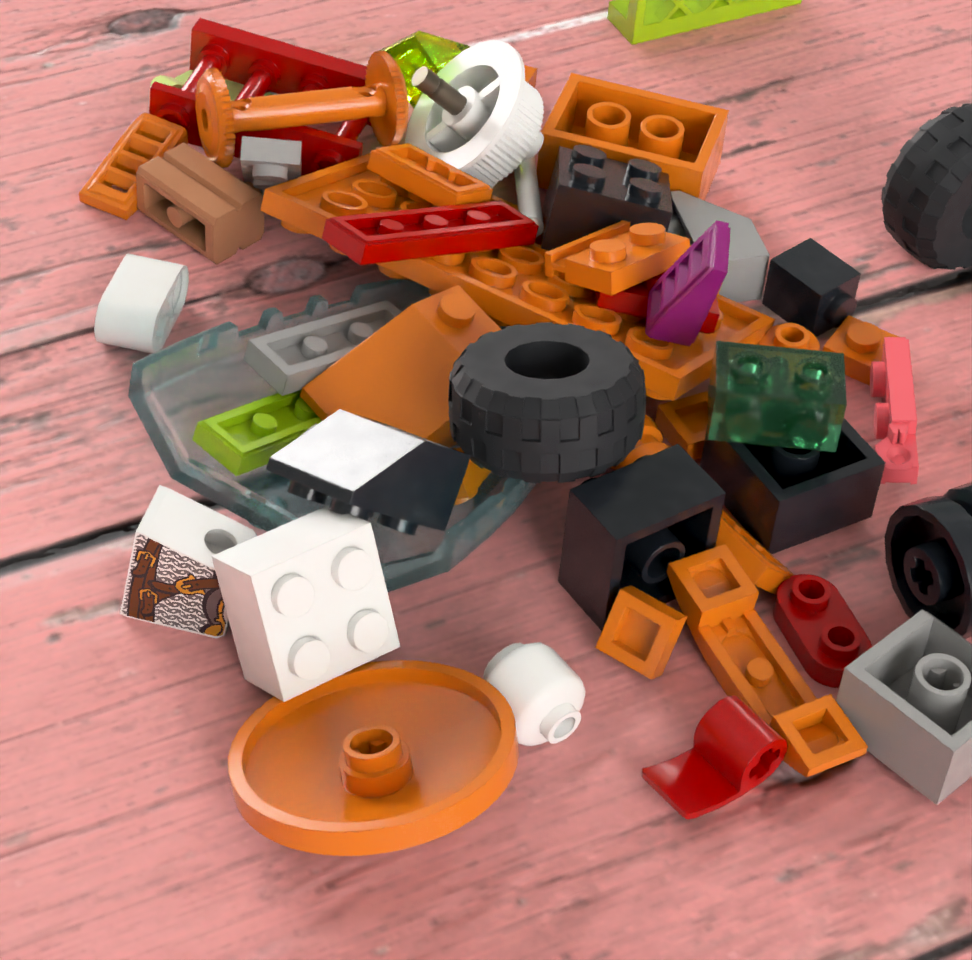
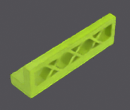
[607,0,802,45]

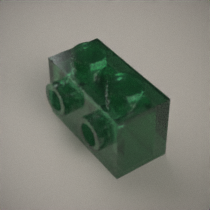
[708,341,847,452]

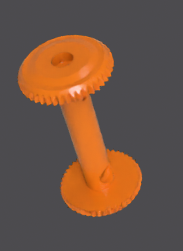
[196,51,408,168]

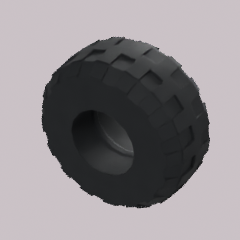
[881,103,972,270]
[448,322,646,483]

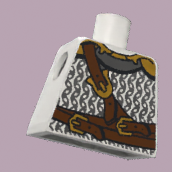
[120,485,257,638]

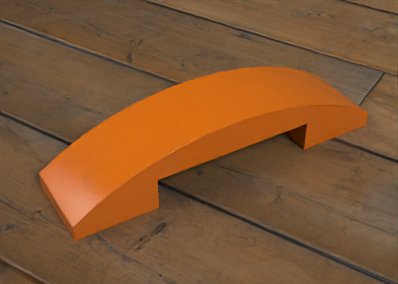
[667,544,868,778]

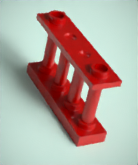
[149,18,371,176]

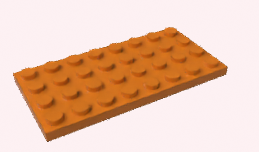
[260,153,775,401]

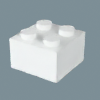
[211,505,401,702]

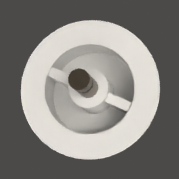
[405,40,545,188]

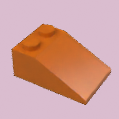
[300,285,502,448]

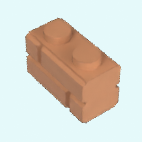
[136,143,264,264]

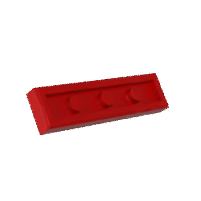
[321,200,539,265]

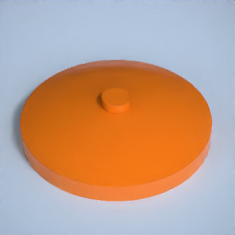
[228,660,519,856]

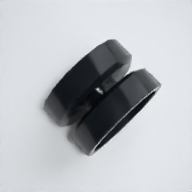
[884,482,972,639]

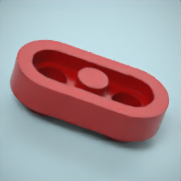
[773,574,872,688]

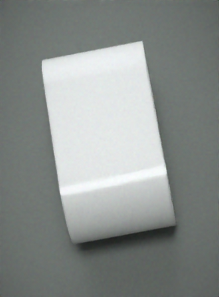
[94,254,189,354]

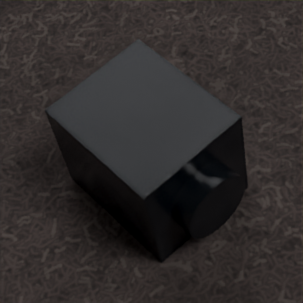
[762,238,861,337]

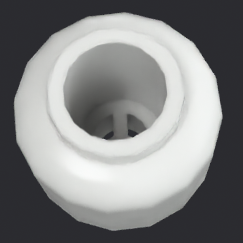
[483,642,585,746]

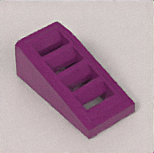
[645,220,731,347]

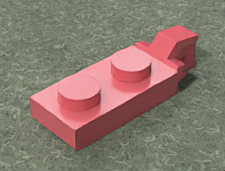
[870,337,919,485]

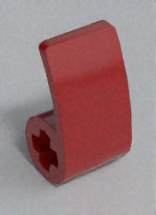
[641,695,788,819]

